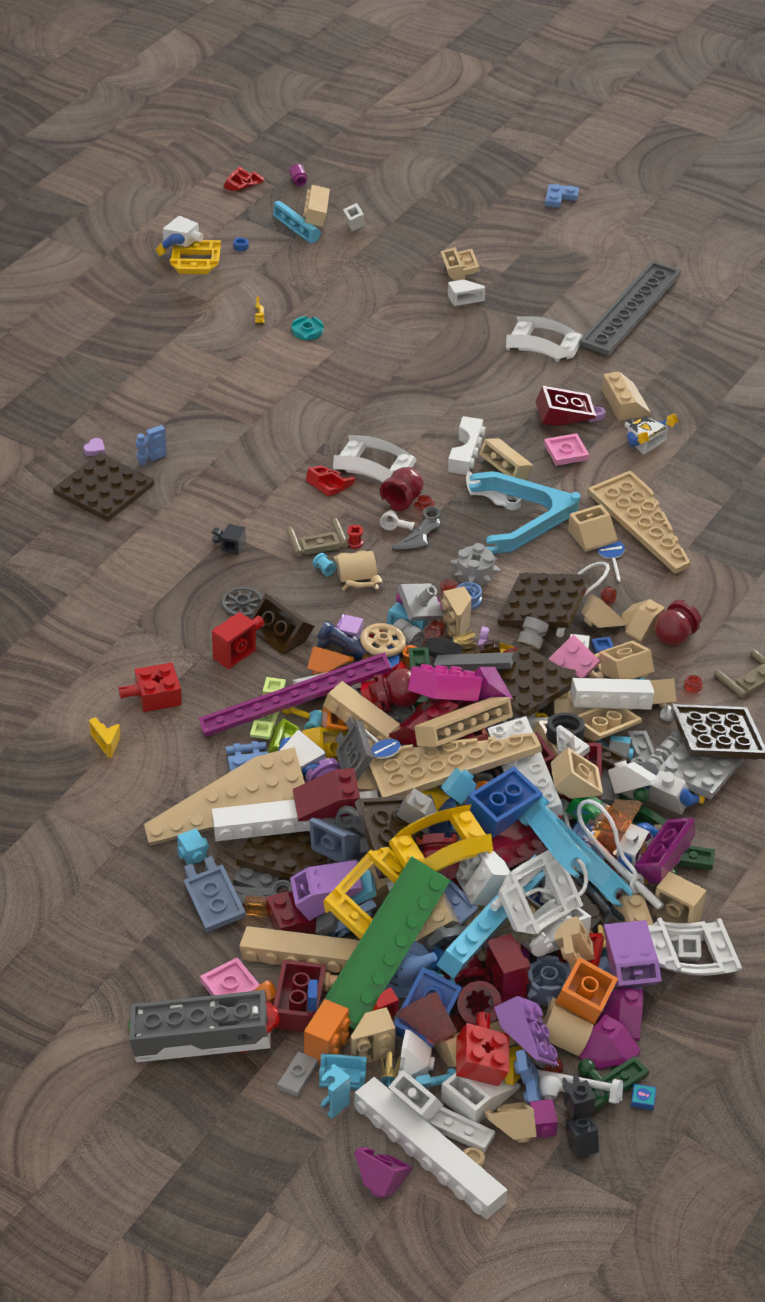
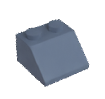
[309,818,360,863]

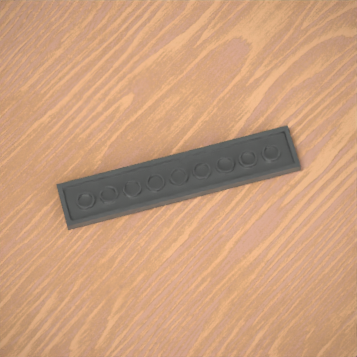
[580,260,681,356]

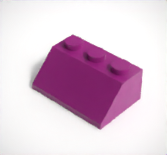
[634,818,695,884]

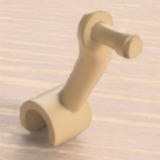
[342,575,383,591]

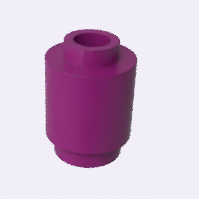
[289,164,307,186]

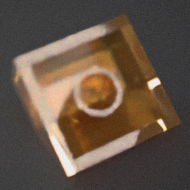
[592,799,643,852]

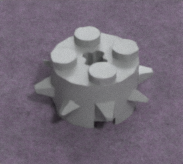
[450,543,501,586]

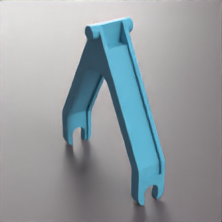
[469,472,580,554]
[519,795,633,907]

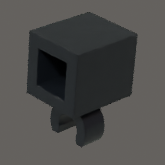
[211,523,246,555]
[562,1074,596,1120]
[565,1117,599,1158]

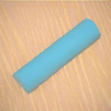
[273,201,321,244]

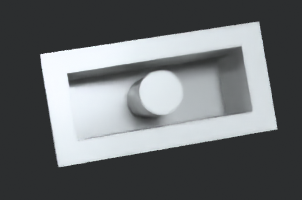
[388,1070,443,1123]

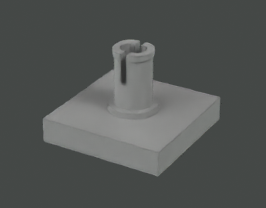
[397,583,444,621]

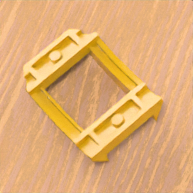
[170,240,221,275]
[389,804,493,872]
[323,847,404,939]

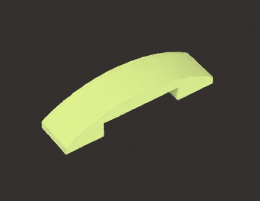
[250,677,286,740]

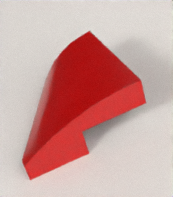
[305,465,356,496]
[361,678,384,711]

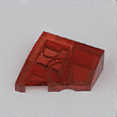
[396,991,457,1045]

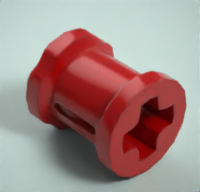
[347,525,363,549]

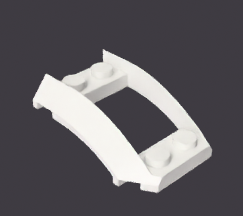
[506,317,583,362]
[333,435,416,482]
[498,850,583,934]
[648,918,742,975]

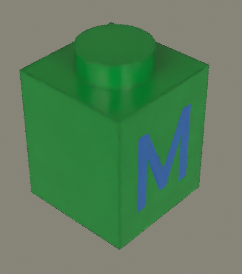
[565,796,602,825]

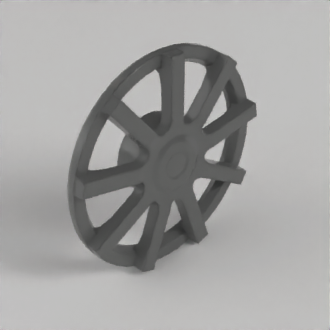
[222,587,263,616]

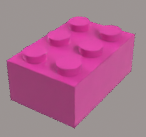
[408,664,483,701]

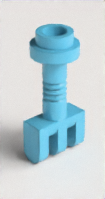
[415,1068,456,1089]

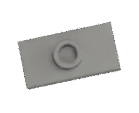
[277,1051,318,1097]

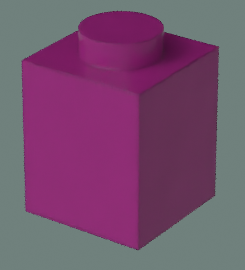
[530,1099,558,1138]

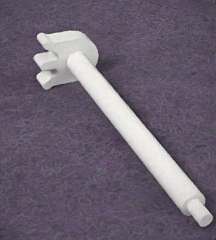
[529,932,554,956]
[538,1069,623,1104]

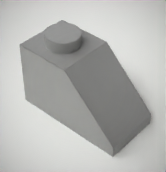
[396,788,437,834]

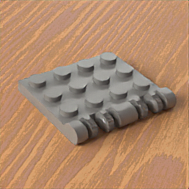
[643,727,744,799]

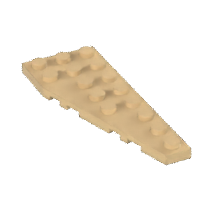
[587,471,690,574]
[369,733,542,797]
[144,747,305,846]

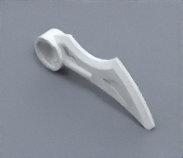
[466,471,521,510]

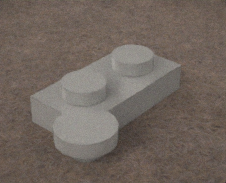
[626,731,654,767]

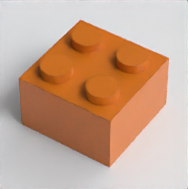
[555,957,618,1024]
[304,999,351,1066]

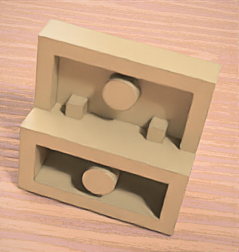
[440,247,480,281]
[334,551,377,582]
[555,916,594,970]
[543,997,594,1056]

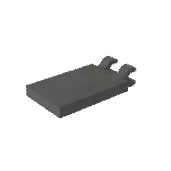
[336,716,374,782]

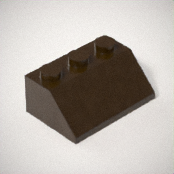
[249,593,315,654]

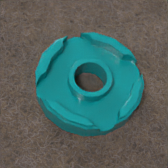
[291,316,324,340]

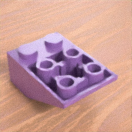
[290,860,364,921]
[603,920,662,990]
[494,996,558,1066]

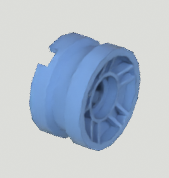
[457,582,482,610]

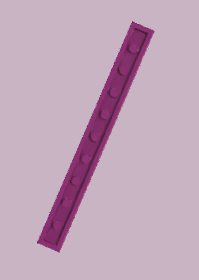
[199,652,392,738]

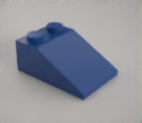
[466,766,543,838]
[394,967,462,1047]

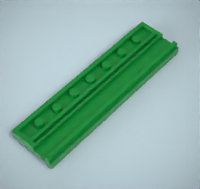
[320,856,451,1030]

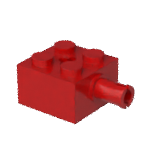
[212,612,264,669]
[118,662,182,712]
[456,1012,509,1086]

